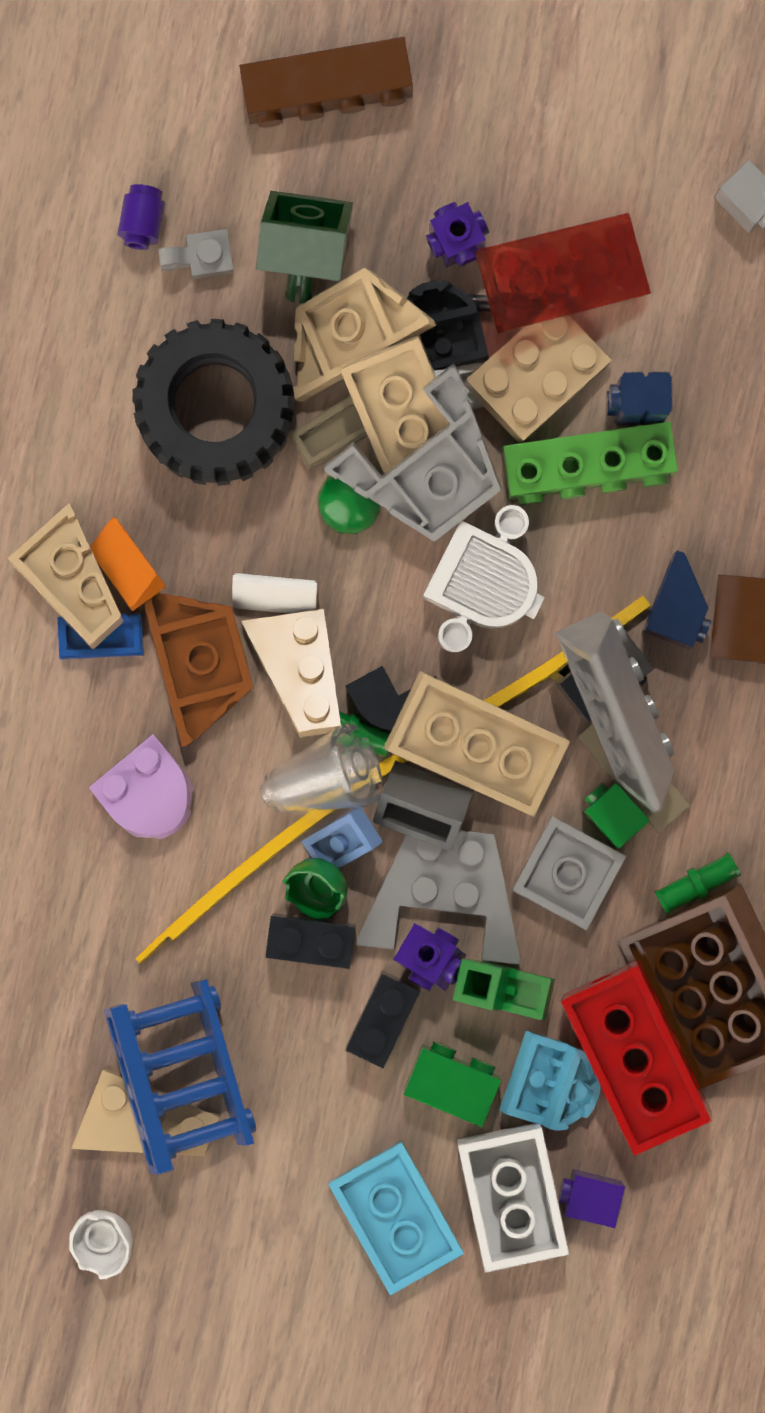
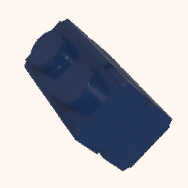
[606,372,672,427]

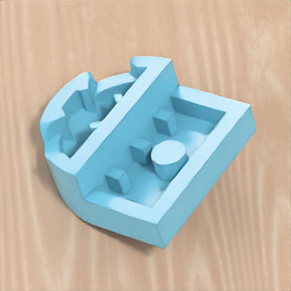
[499,1030,601,1130]

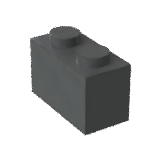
[372,761,474,852]

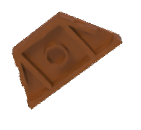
[144,592,254,747]

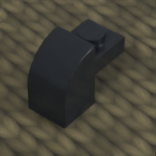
[345,666,438,731]

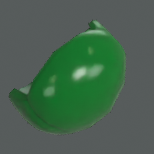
[317,475,381,534]
[282,858,348,920]

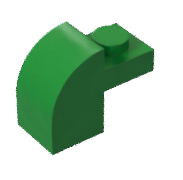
[453,959,555,1020]

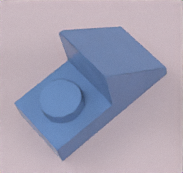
[302,806,383,868]

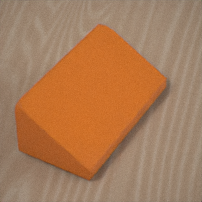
[90,517,167,611]

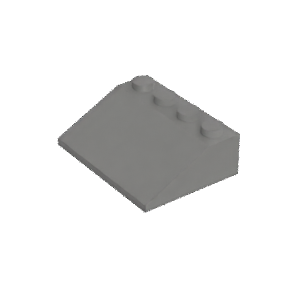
[555,611,675,813]

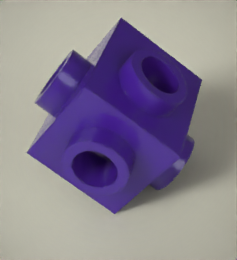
[426,202,489,268]
[393,923,467,992]

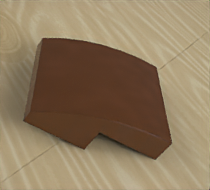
[710,574,765,664]

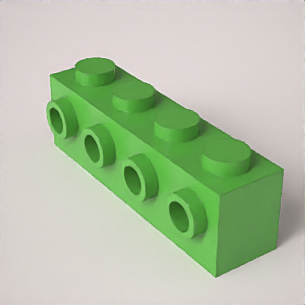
[502,422,678,506]

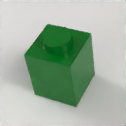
[582,782,650,849]

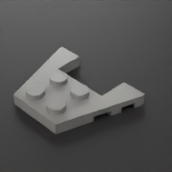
[324,363,501,542]
[356,830,520,964]

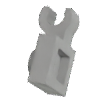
[158,229,233,279]

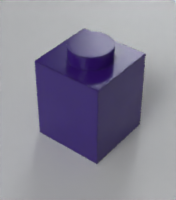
[558,1169,625,1228]

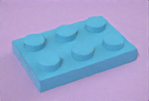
[328,1140,464,1295]

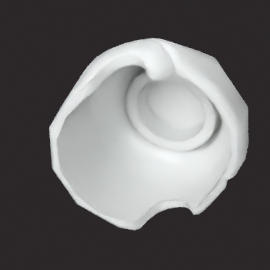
[69,1210,134,1279]

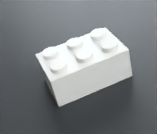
[457,1123,569,1272]

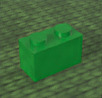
[403,1041,501,1127]

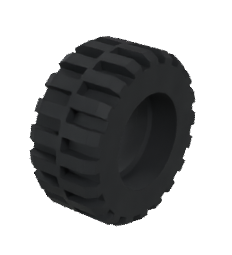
[132,319,295,486]

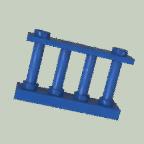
[103,980,256,1175]

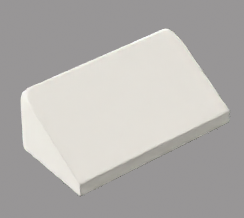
[232,573,318,614]

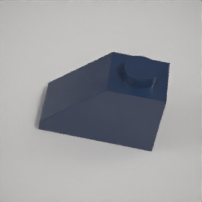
[643,550,711,650]

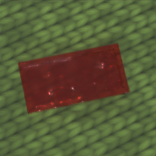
[475,213,651,334]

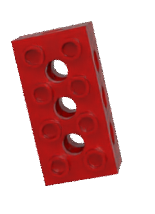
[560,959,712,1156]

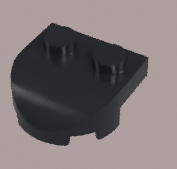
[407,281,489,371]

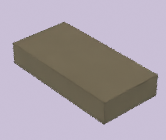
[288,396,368,471]

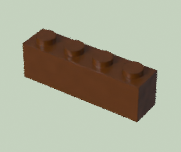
[239,37,413,128]

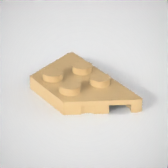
[293,268,436,402]

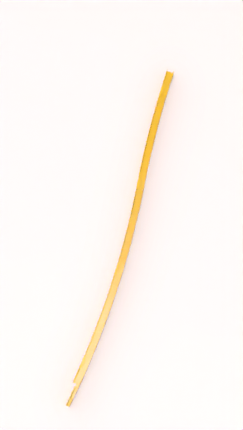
[135,595,651,965]

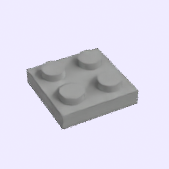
[512,816,626,930]

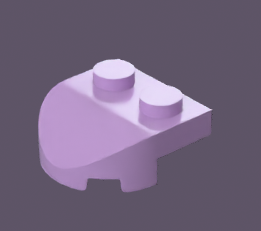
[89,734,194,839]

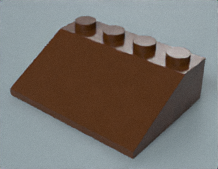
[618,884,765,1089]

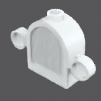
[423,505,545,653]

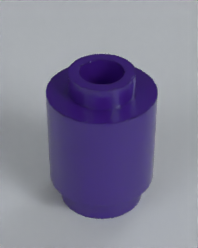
[117,184,165,250]

